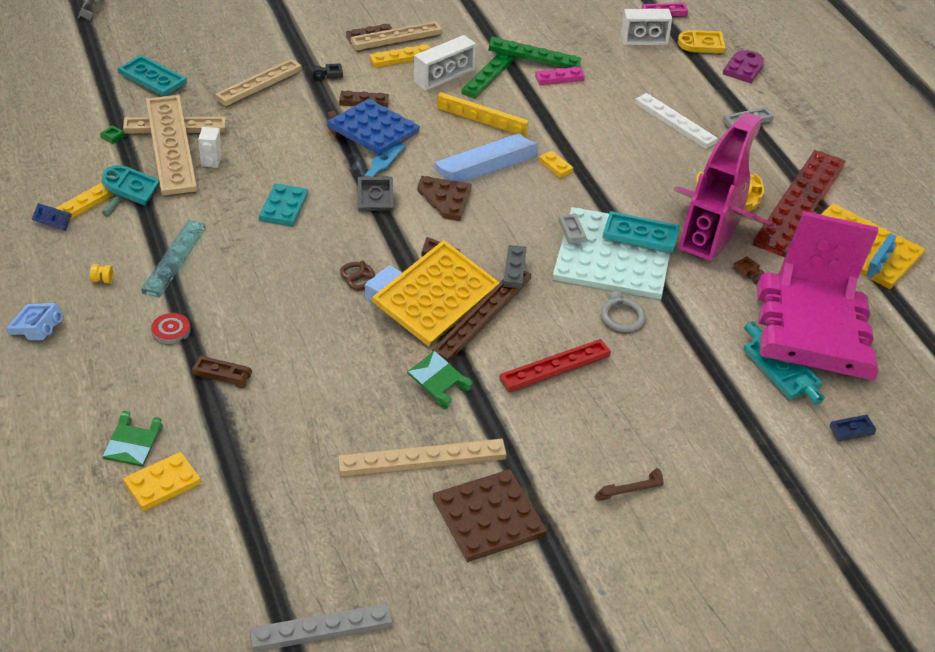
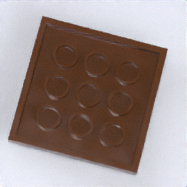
[433,469,547,562]

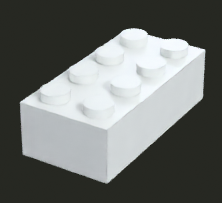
[414,35,476,91]

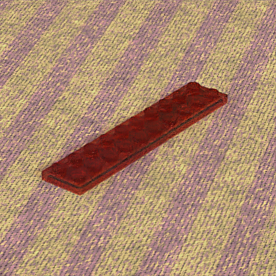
[752,150,846,257]

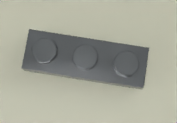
[503,245,527,289]

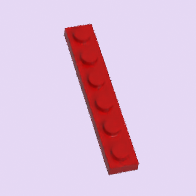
[499,339,611,392]

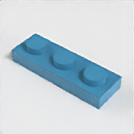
[866,233,897,279]

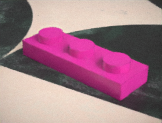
[641,3,688,17]
[535,67,585,85]

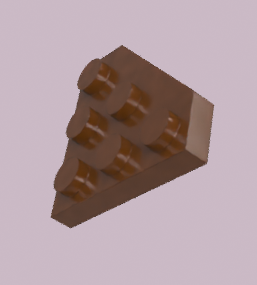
[417,176,472,221]

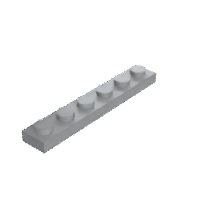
[250,603,392,652]

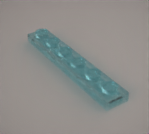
[141,220,206,298]

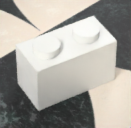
[198,127,222,168]

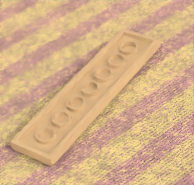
[146,95,197,196]

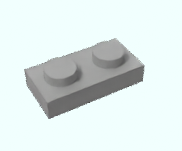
[559,214,586,244]

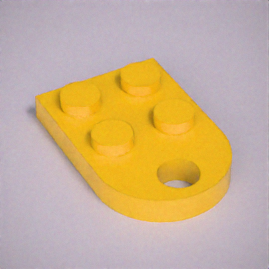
[678,30,725,54]

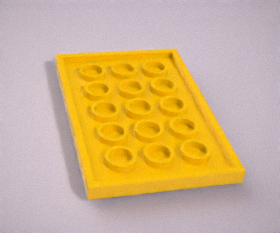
[821,203,926,289]
[371,240,500,347]

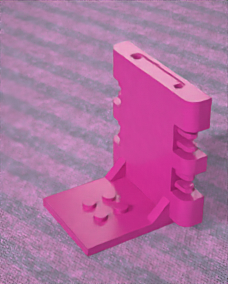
[757,211,879,380]

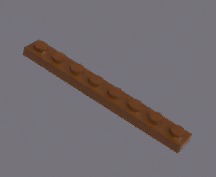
[432,271,531,363]

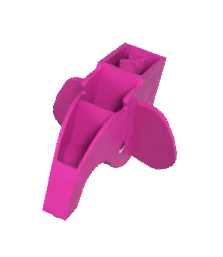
[674,112,774,261]

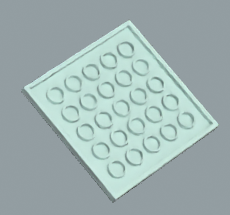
[552,207,670,300]

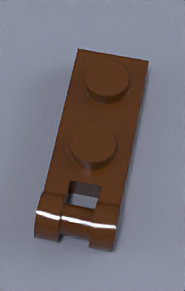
[192,356,252,388]

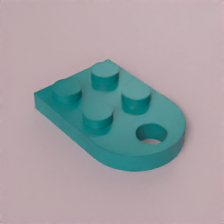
[102,165,160,206]

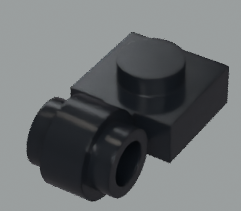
[312,63,343,81]

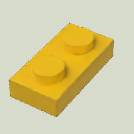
[539,151,574,178]

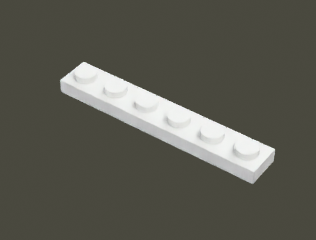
[635,93,718,149]

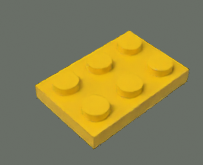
[123,452,201,512]

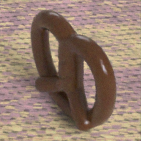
[340,260,375,290]

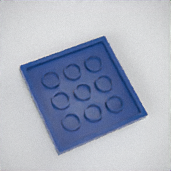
[327,99,420,155]

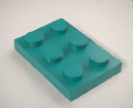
[259,183,308,227]

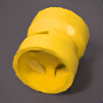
[90,264,114,284]

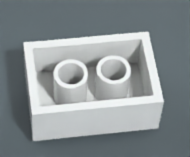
[621,9,672,45]

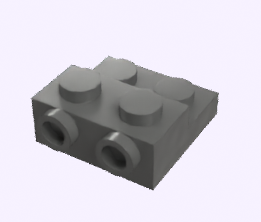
[358,176,393,211]

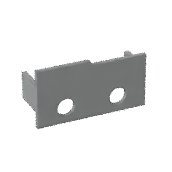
[77,0,105,21]

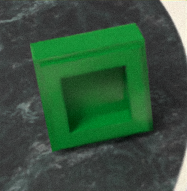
[100,125,125,144]

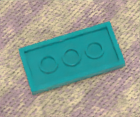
[118,55,187,97]
[602,211,680,253]

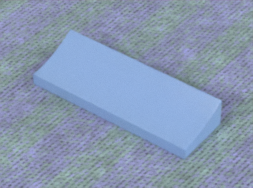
[434,133,538,182]

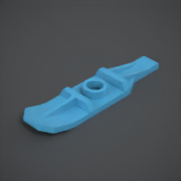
[364,143,406,177]

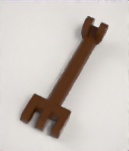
[594,468,664,501]

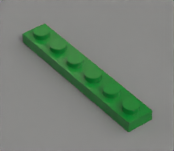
[488,36,581,68]
[461,53,517,99]

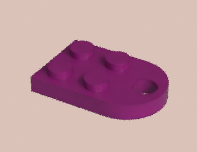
[723,50,764,84]

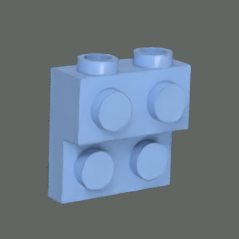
[6,303,63,341]

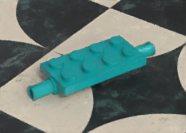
[743,321,825,405]

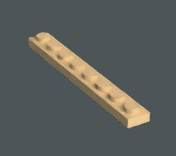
[338,439,506,477]

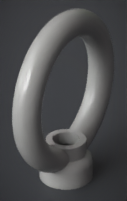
[601,290,646,333]

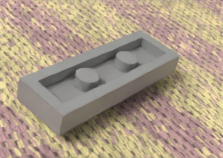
[723,107,774,128]

